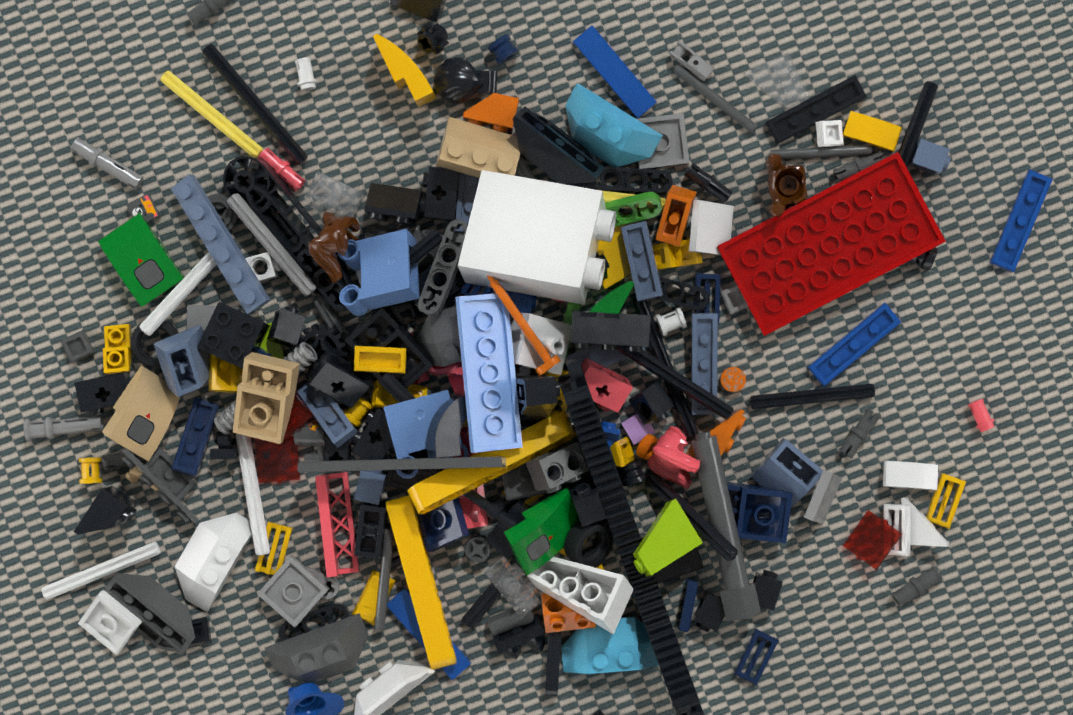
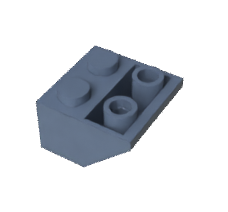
[153,325,210,397]
[750,438,823,507]

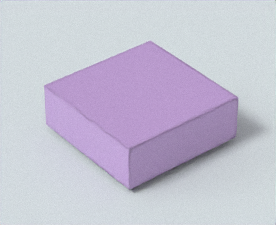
[621,414,655,445]

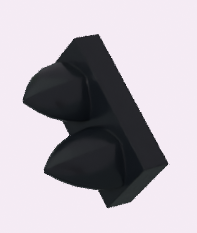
[492,613,545,659]

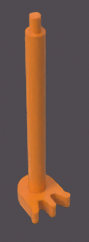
[487,276,561,376]

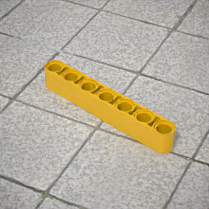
[407,412,577,514]
[386,495,457,670]

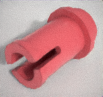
[968,398,995,432]

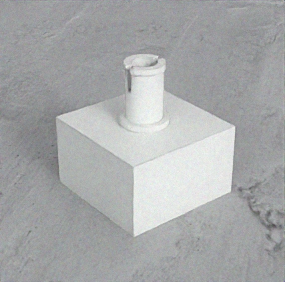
[511,312,571,375]

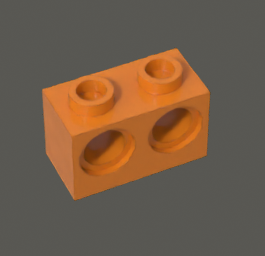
[541,593,596,633]

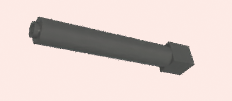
[691,431,761,621]

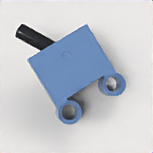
[338,229,443,316]
[379,373,469,479]

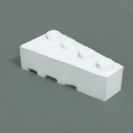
[527,557,633,635]

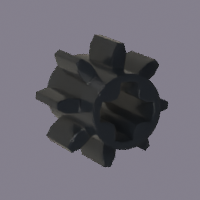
[417,22,449,55]

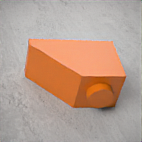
[655,185,697,247]

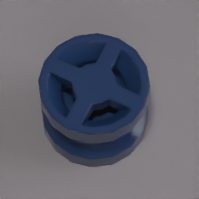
[487,34,519,65]

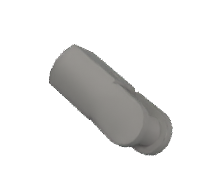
[669,41,714,82]

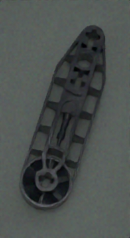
[223,155,354,311]

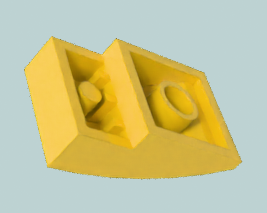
[373,34,436,107]

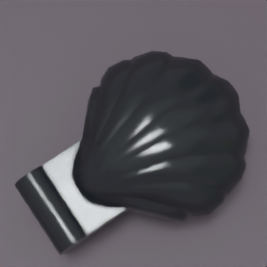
[434,57,498,105]

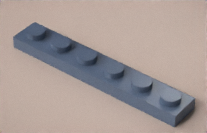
[171,174,271,315]

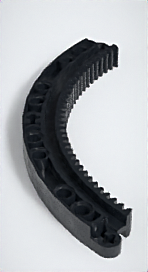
[557,357,704,715]

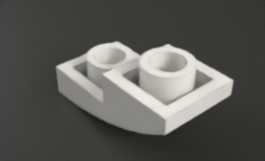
[883,461,938,491]

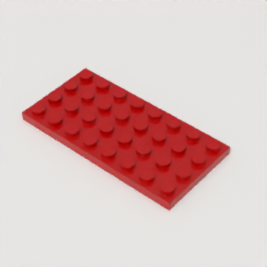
[717,152,946,336]

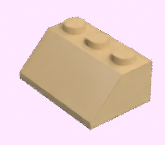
[436,117,520,178]

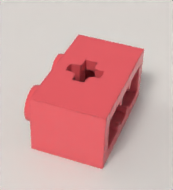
[581,357,633,413]

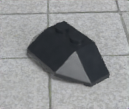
[512,106,605,184]

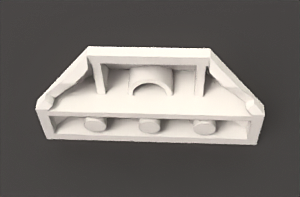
[175,512,252,612]
[354,660,436,715]

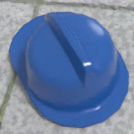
[285,683,345,715]

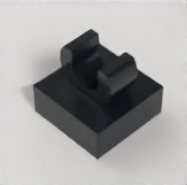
[210,435,239,459]

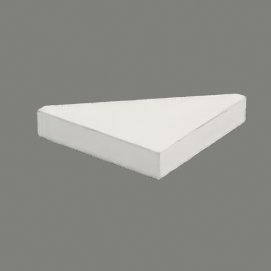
[901,497,949,547]

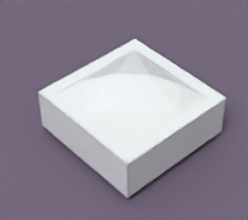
[816,120,844,147]

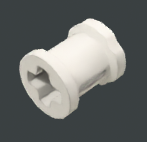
[655,307,687,336]

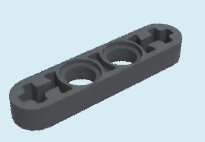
[418,219,468,316]

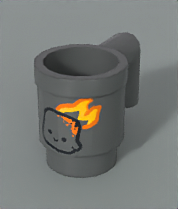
[294,422,326,462]

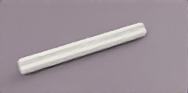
[140,251,217,336]
[235,433,270,556]
[41,542,161,600]

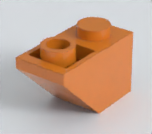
[463,93,519,133]

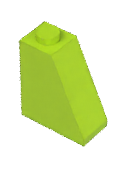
[633,499,703,576]

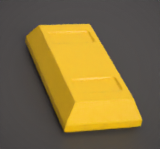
[354,346,406,373]
[610,436,635,467]
[351,570,396,626]

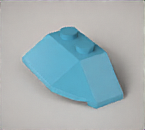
[565,83,663,168]
[561,617,659,674]

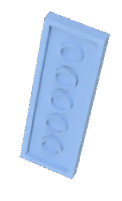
[455,293,523,453]

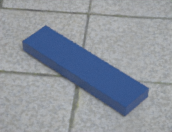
[573,25,657,119]
[989,169,1053,272]
[807,303,901,387]
[387,587,472,680]

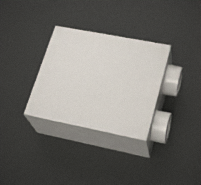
[458,170,616,305]

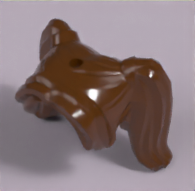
[765,153,808,217]
[308,212,360,283]

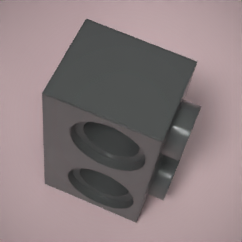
[525,442,589,493]

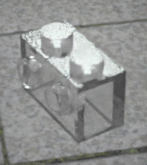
[304,171,365,217]
[484,556,541,619]

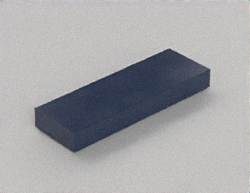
[171,398,220,477]

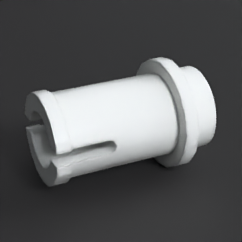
[295,57,317,91]

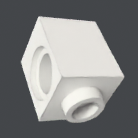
[245,252,281,282]

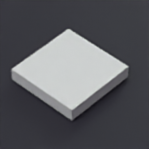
[689,200,734,256]
[78,590,142,655]

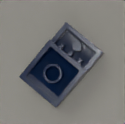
[708,482,793,543]

